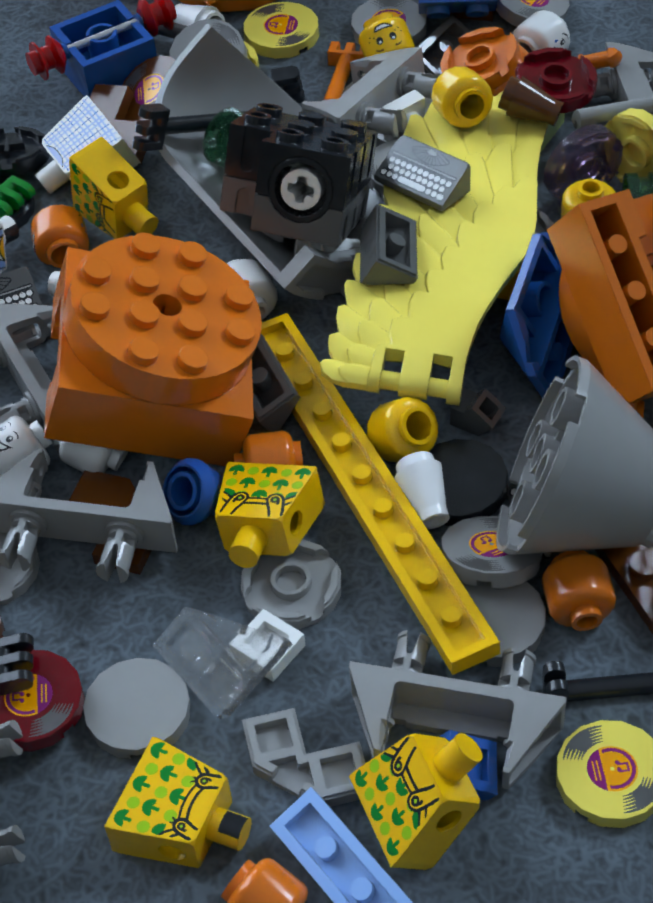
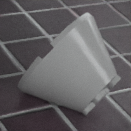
[496,355,653,555]

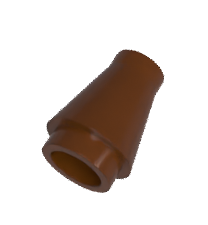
[498,76,564,126]

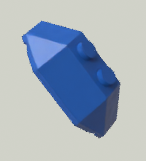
[500,232,574,399]

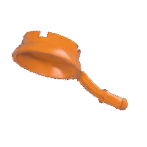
[440,27,623,96]

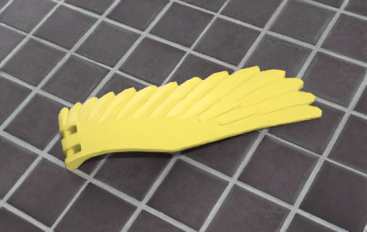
[320,90,549,406]

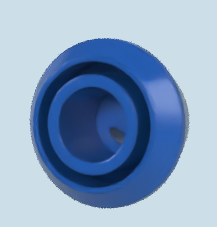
[163,458,223,525]

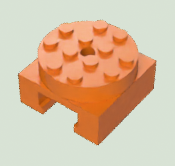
[547,189,653,404]
[44,232,262,466]

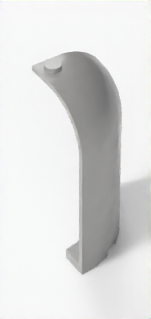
[155,23,385,300]

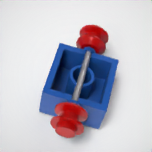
[25,0,177,98]

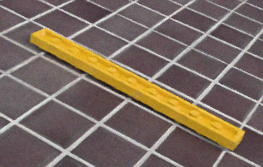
[261,313,501,675]

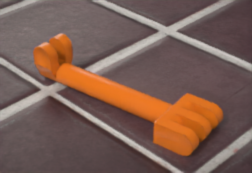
[323,41,364,121]

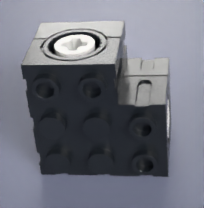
[220,103,378,247]

